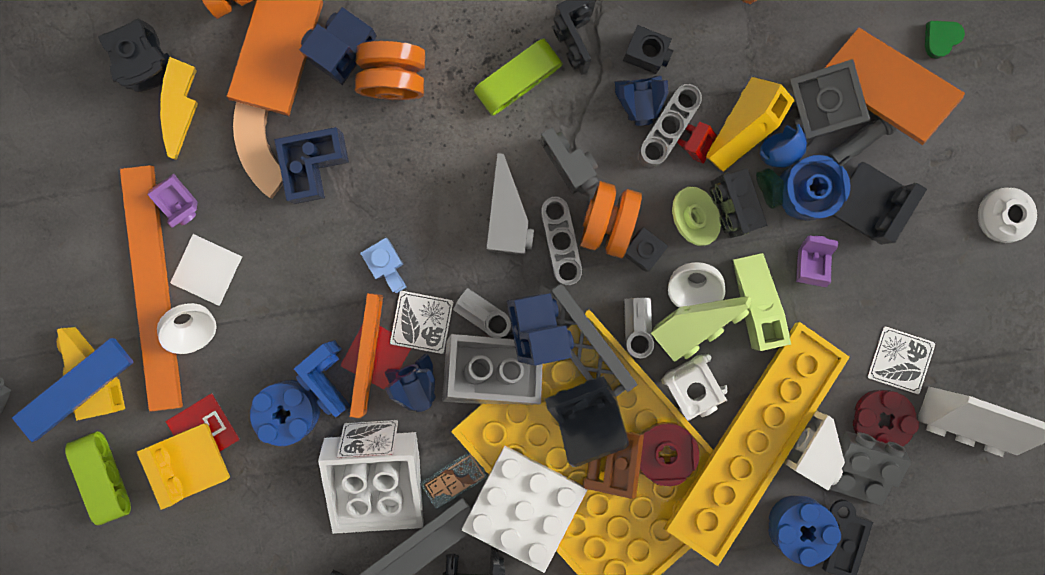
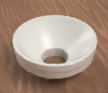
[978,188,1037,243]
[668,262,725,307]
[157,303,216,354]

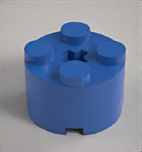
[778,155,850,221]
[250,380,320,446]
[768,496,841,567]

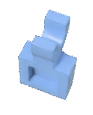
[360,237,407,293]

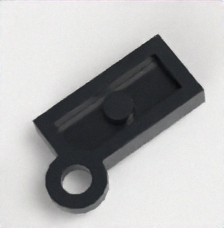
[822,499,873,575]

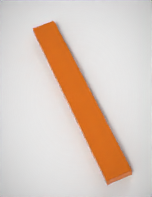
[120,165,183,412]

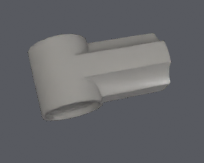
[453,288,512,338]
[624,298,654,359]

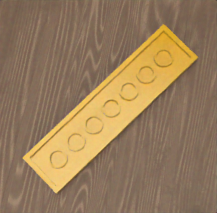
[663,322,850,566]

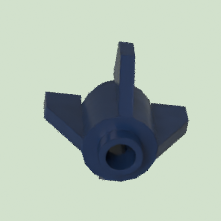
[614,76,669,126]
[384,354,436,412]

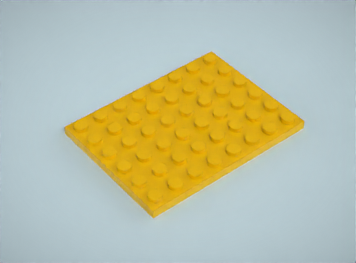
[451,309,713,575]

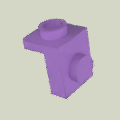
[147,174,198,228]
[796,236,838,287]

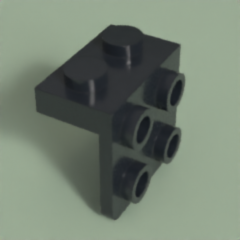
[545,376,629,467]

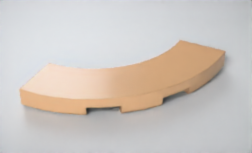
[233,102,283,199]

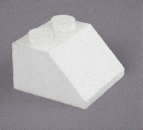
[783,411,845,490]

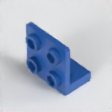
[294,340,351,417]

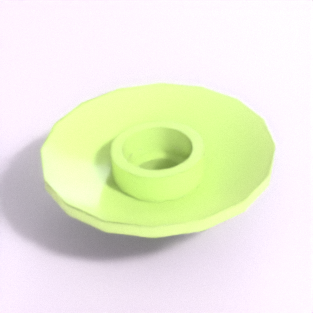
[672,187,721,246]

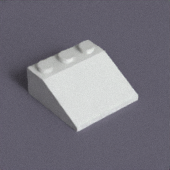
[917,386,1045,457]
[318,432,424,534]

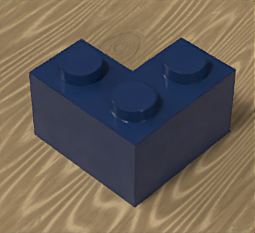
[299,7,377,85]
[274,127,349,204]
[507,293,574,366]

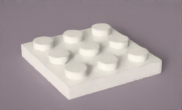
[462,445,587,573]

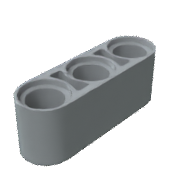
[637,84,702,168]
[541,197,582,285]

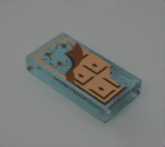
[420,452,488,509]

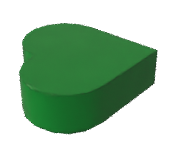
[925,21,965,59]

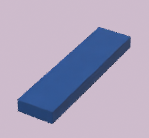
[12,338,134,442]

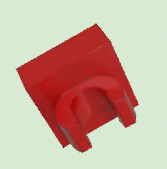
[677,122,717,164]

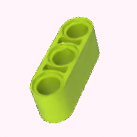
[474,38,563,116]
[65,431,131,526]

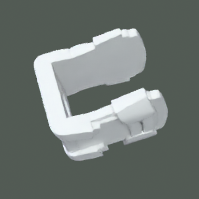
[661,354,727,421]

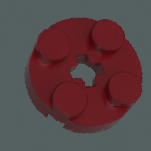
[853,390,919,447]
[640,422,699,486]

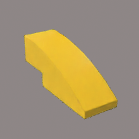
[160,57,198,160]

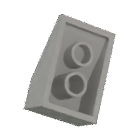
[486,153,534,256]
[442,334,543,405]

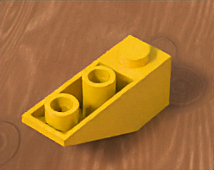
[706,77,794,172]
[57,327,125,421]

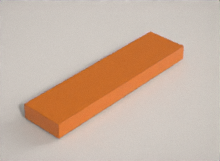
[350,293,383,418]

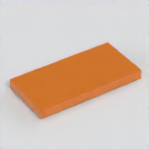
[227,0,323,116]
[825,28,965,145]

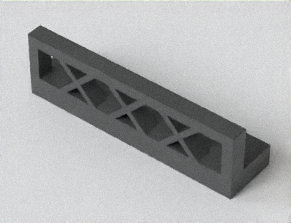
[548,283,638,397]
[360,498,472,575]

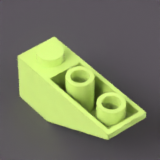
[732,253,791,351]
[651,296,752,362]

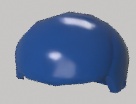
[760,124,807,168]

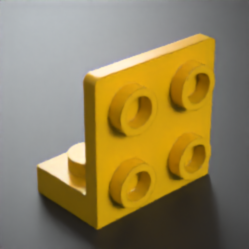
[137,423,230,510]

